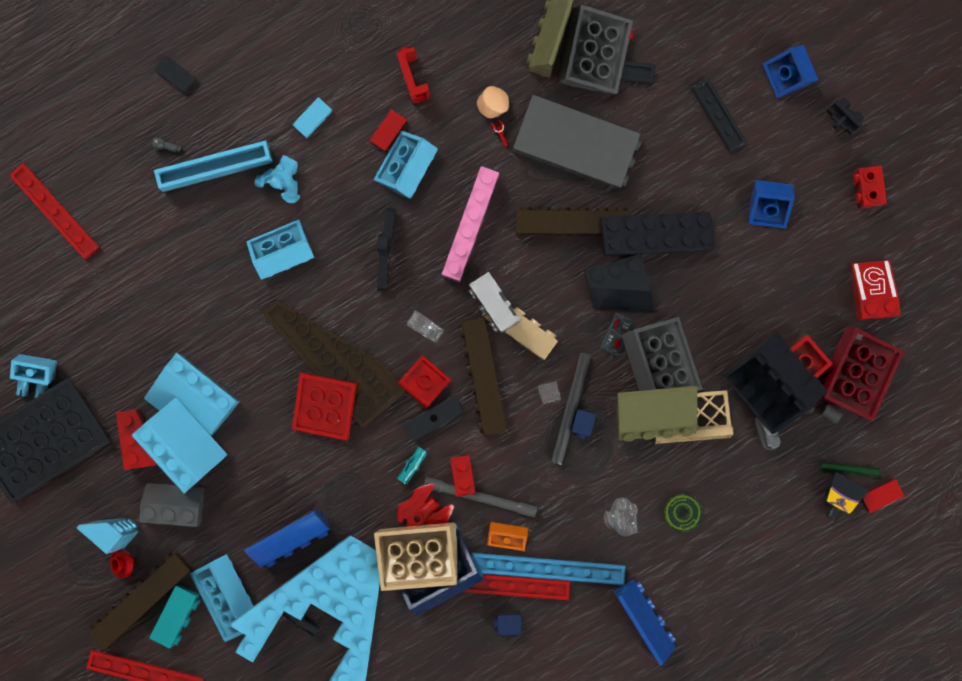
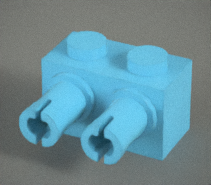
[10,354,57,398]

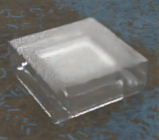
[537,381,561,404]

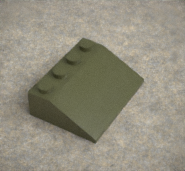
[526,0,574,78]
[616,386,697,441]

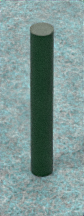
[820,462,879,476]

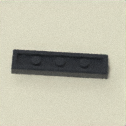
[691,78,747,153]

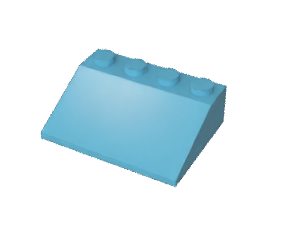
[144,353,240,437]
[131,398,227,494]

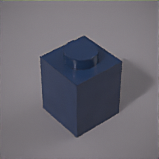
[571,409,597,439]
[494,613,522,635]

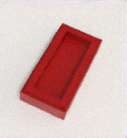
[370,109,407,152]
[862,479,905,513]

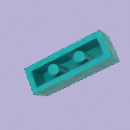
[149,584,200,649]

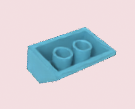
[374,131,438,199]
[246,219,314,280]

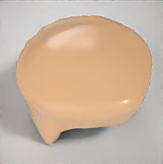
[477,86,509,118]

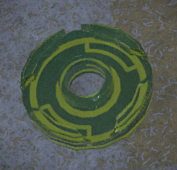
[664,493,703,532]

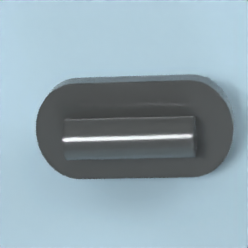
[755,417,781,450]

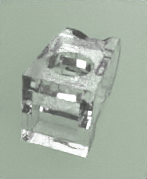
[405,310,444,343]

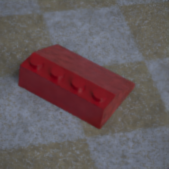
[821,327,904,422]

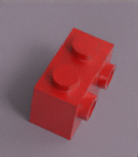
[853,165,887,209]

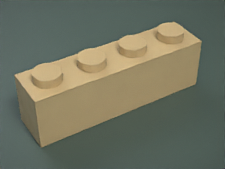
[482,307,558,360]

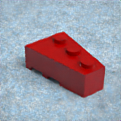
[116,410,157,470]

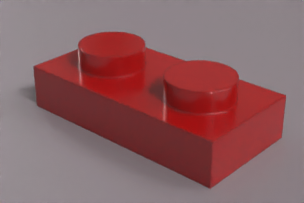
[450,455,475,497]

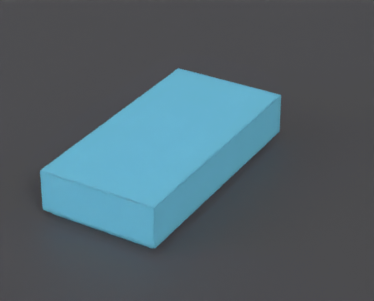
[293,97,333,138]

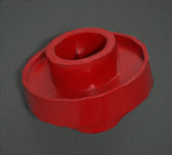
[110,549,134,578]

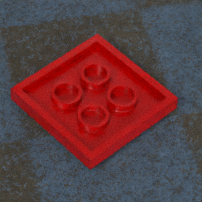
[292,372,357,441]

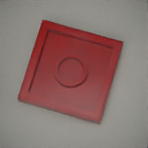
[397,355,451,409]

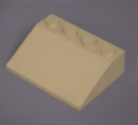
[374,522,458,591]

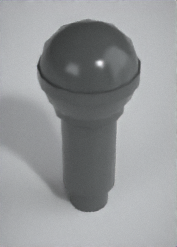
[152,137,181,153]

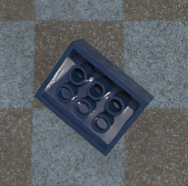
[401,524,485,616]

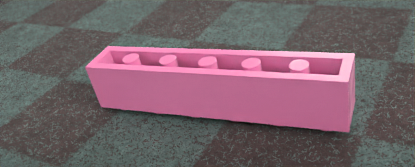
[442,166,499,283]

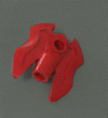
[397,483,454,527]

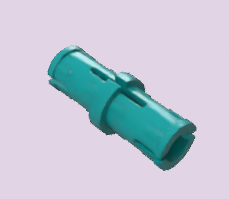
[397,446,428,485]

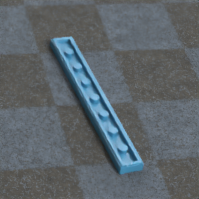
[472,552,626,585]

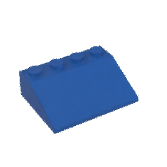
[244,508,331,568]
[613,579,676,666]

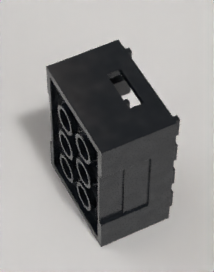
[722,331,827,435]

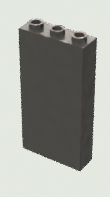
[513,95,642,190]

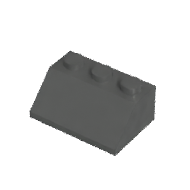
[139,483,204,527]

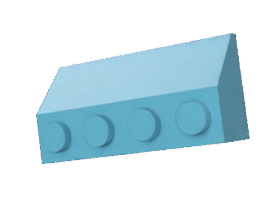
[77,518,140,554]
[190,554,253,642]

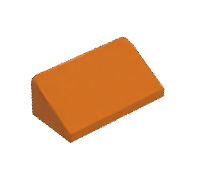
[487,522,528,551]

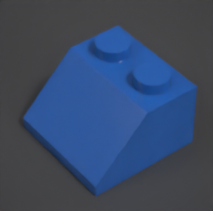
[762,45,818,98]
[748,180,795,229]

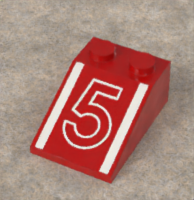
[851,260,901,321]

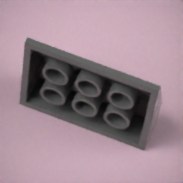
[557,5,633,95]
[622,317,703,391]

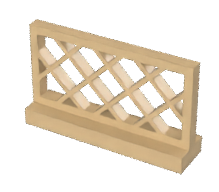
[654,390,733,444]

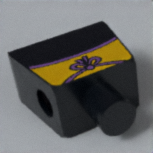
[822,472,869,521]

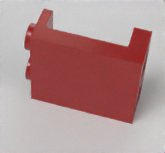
[396,46,430,104]

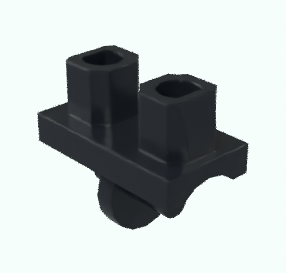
[827,98,864,135]

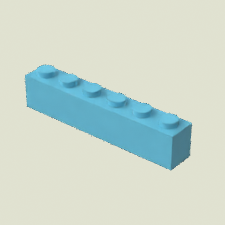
[154,140,273,192]

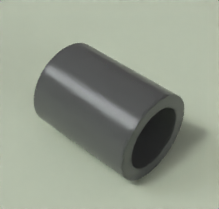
[821,403,843,424]

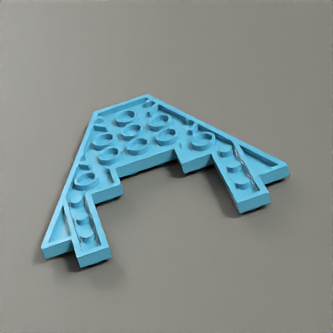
[230,535,380,681]

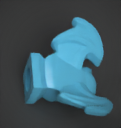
[254,155,300,203]

